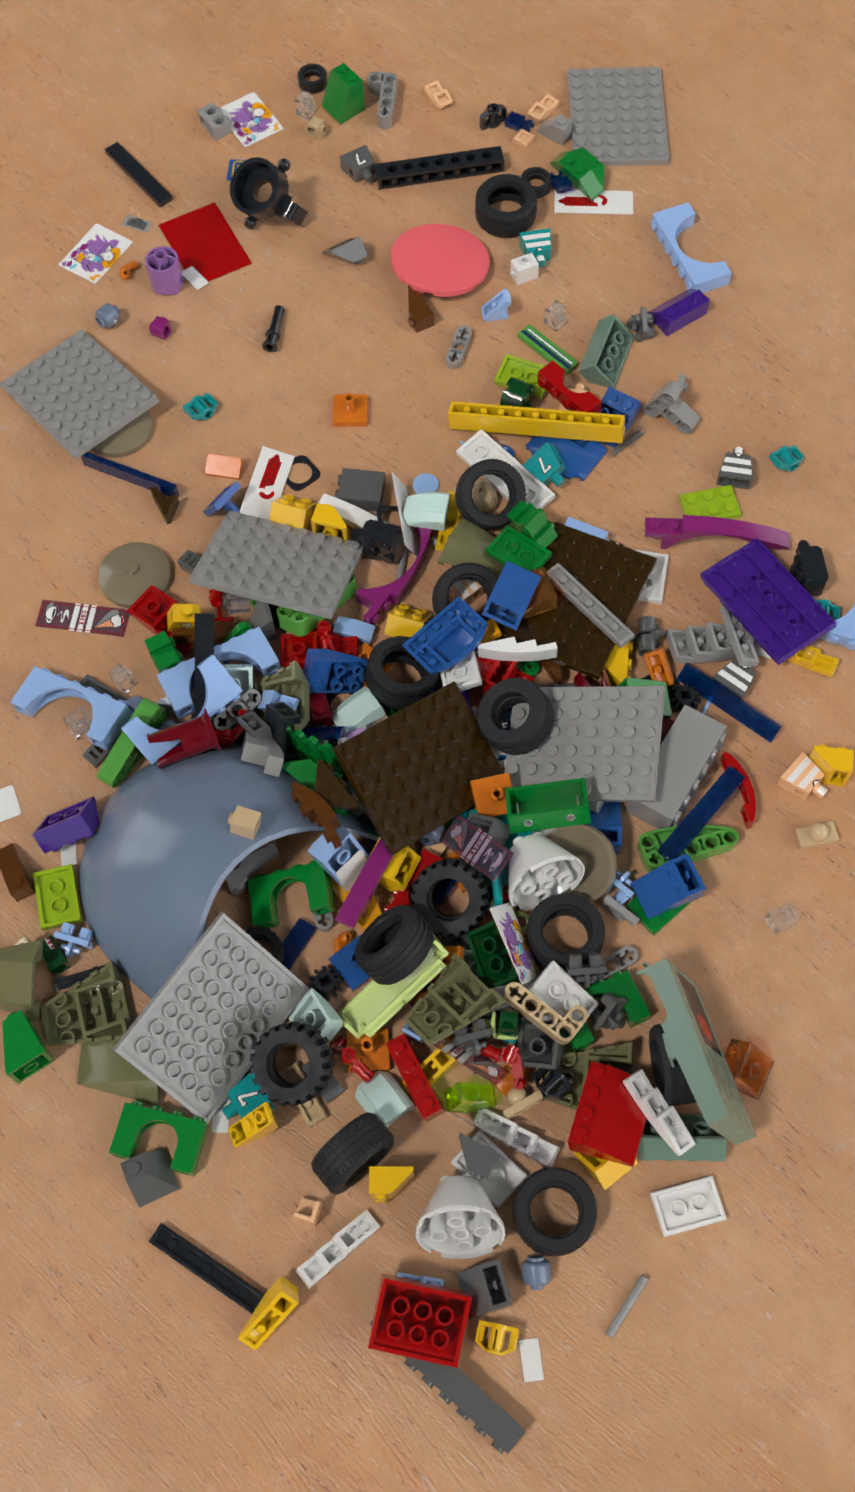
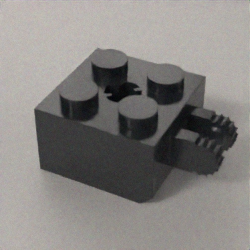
[351,519,407,565]
[790,540,829,597]

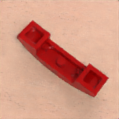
[720,752,756,829]

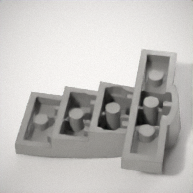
[665,604,759,667]

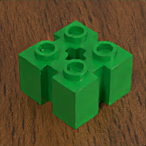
[506,500,558,548]
[144,631,184,674]

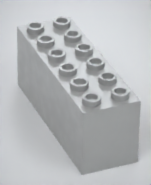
[626,705,727,829]

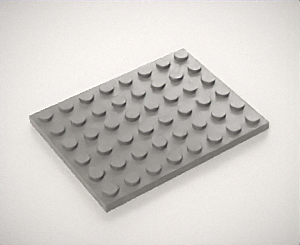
[568,67,670,166]
[0,329,159,460]
[189,510,364,619]
[504,686,665,803]
[113,912,309,1124]

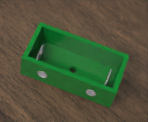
[505,778,591,834]

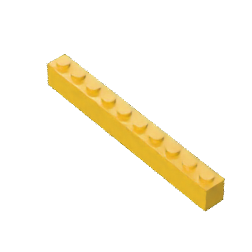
[448,401,625,443]

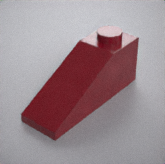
[309,693,332,727]

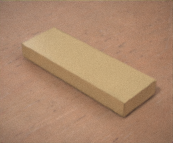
[279,1062,327,1128]

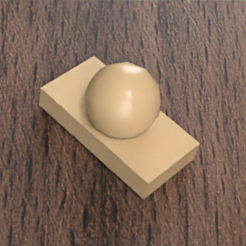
[794,821,840,850]
[502,1087,543,1120]

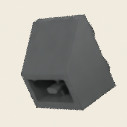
[457,1259,513,1319]

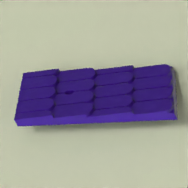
[700,538,836,665]

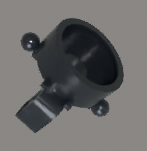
[230,157,308,229]

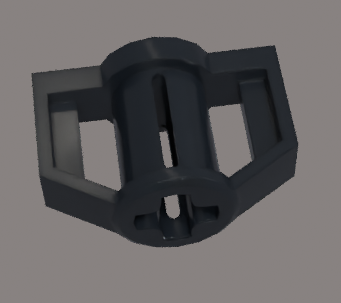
[479,103,507,131]
[534,1068,574,1100]

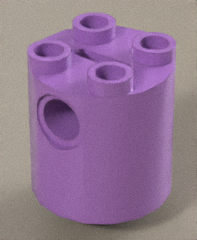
[145,246,183,295]

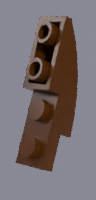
[172,621,242,651]
[290,782,342,849]

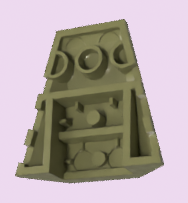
[437,518,504,578]
[236,661,309,732]
[0,940,43,1022]
[404,953,506,1047]
[40,960,133,1046]
[77,1039,161,1106]
[543,1042,634,1110]

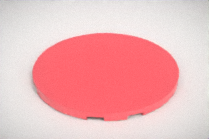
[391,224,490,297]

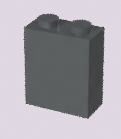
[335,468,386,511]

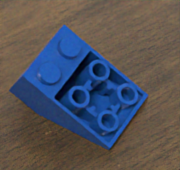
[600,386,642,449]
[482,561,541,630]
[303,649,368,693]
[587,802,622,854]
[631,853,706,919]

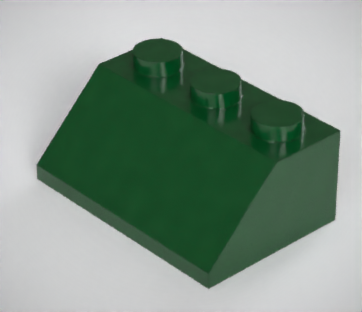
[465,920,520,989]

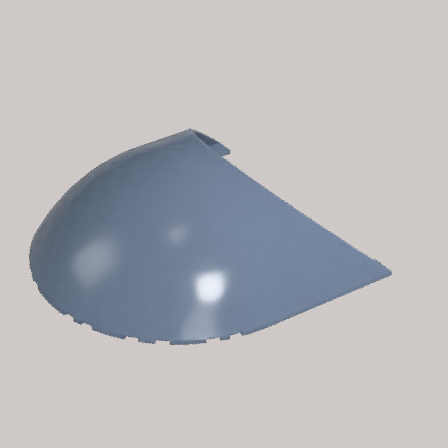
[79,742,380,1000]

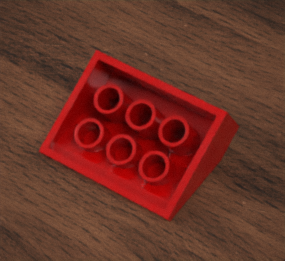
[567,1061,655,1167]
[368,1273,472,1368]

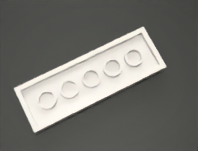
[456,429,555,509]

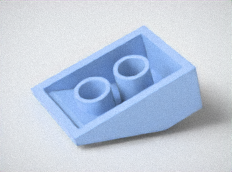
[307,826,369,888]

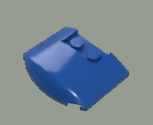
[526,436,607,481]
[402,597,488,674]

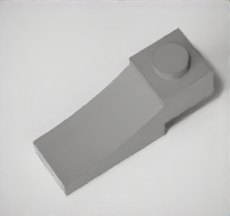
[225,843,279,895]

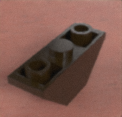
[314,759,361,811]

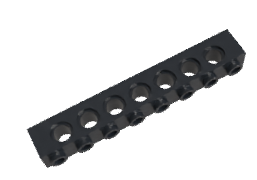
[375,146,504,190]

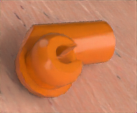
[120,260,139,280]

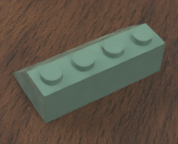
[578,314,635,388]
[637,1113,727,1162]

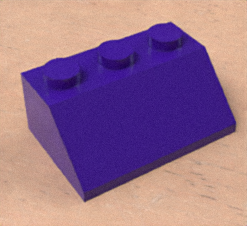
[647,289,710,336]
[32,796,99,854]

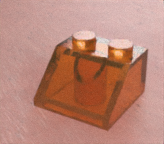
[522,567,557,619]
[725,1039,774,1100]

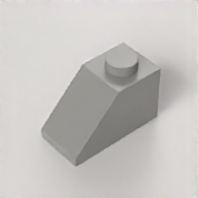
[537,115,573,146]

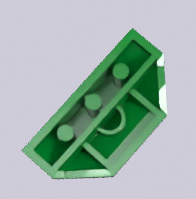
[550,147,605,201]
[282,759,347,817]

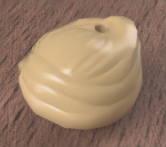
[472,479,498,514]

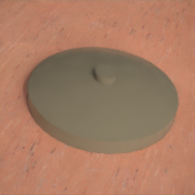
[92,410,153,458]
[98,542,172,608]
[547,824,617,902]

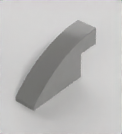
[241,731,284,777]

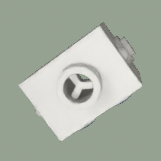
[510,253,539,285]

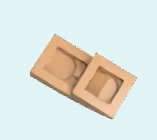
[424,80,453,109]
[527,94,560,122]

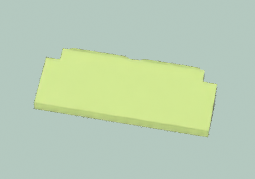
[338,934,449,1039]

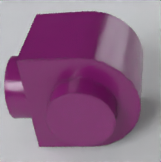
[149,316,172,340]

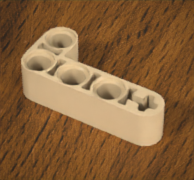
[503,982,588,1045]

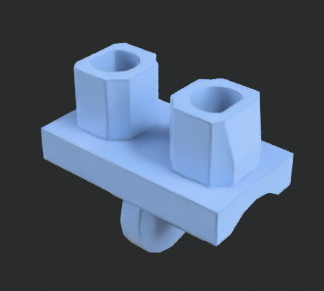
[606,870,635,905]
[53,922,94,958]

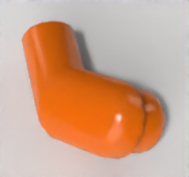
[333,931,352,954]

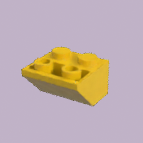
[269,494,316,529]
[384,604,432,637]
[808,744,854,787]
[369,837,421,891]

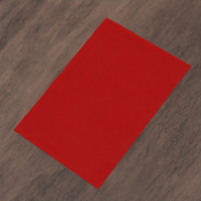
[158,202,252,282]

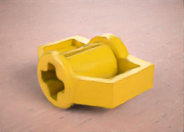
[475,1320,520,1356]

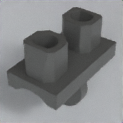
[627,307,655,343]
[566,953,606,988]
[590,993,628,1031]
[452,1018,494,1056]

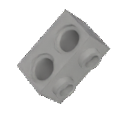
[197,102,232,141]

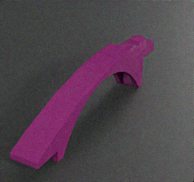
[645,515,790,551]
[356,527,434,625]
[335,839,395,929]

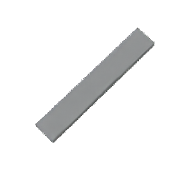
[544,563,635,648]

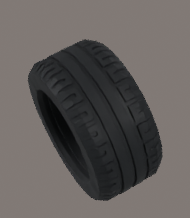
[475,174,537,238]
[455,459,526,530]
[432,562,498,622]
[365,636,440,709]
[526,893,605,974]
[355,905,434,985]
[649,1024,696,1106]
[311,1112,394,1194]
[513,1167,597,1257]

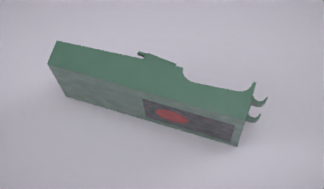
[636,958,756,1145]

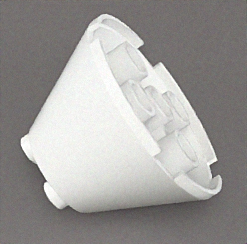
[508,832,585,910]
[416,1173,505,1259]

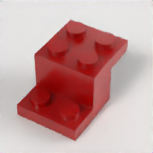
[476,656,534,709]

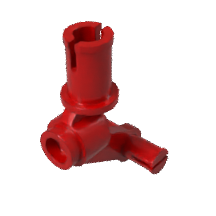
[209,589,234,622]
[311,620,335,651]
[215,709,247,747]
[328,1035,376,1084]
[480,1043,526,1090]

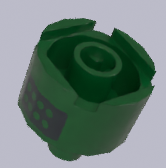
[500,377,536,408]

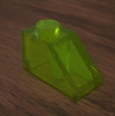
[445,1082,496,1113]

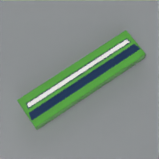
[518,324,578,376]

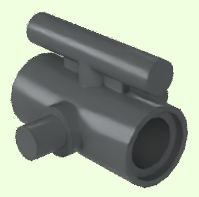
[630,616,665,657]

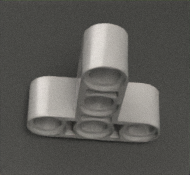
[643,381,700,434]

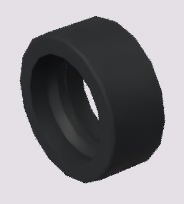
[298,63,327,94]
[521,167,551,199]

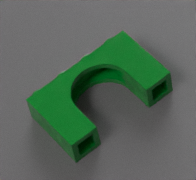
[248,860,336,928]
[563,971,651,1053]
[109,1101,209,1177]

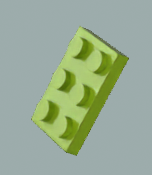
[494,354,546,399]
[679,485,741,519]
[33,864,82,931]

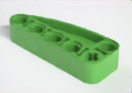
[277,573,357,637]
[97,698,169,788]
[637,825,739,872]

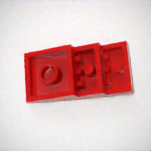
[127,585,192,657]
[280,631,359,671]

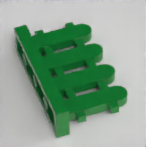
[286,725,348,782]

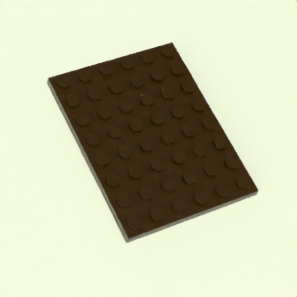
[495,522,657,680]
[332,681,504,856]

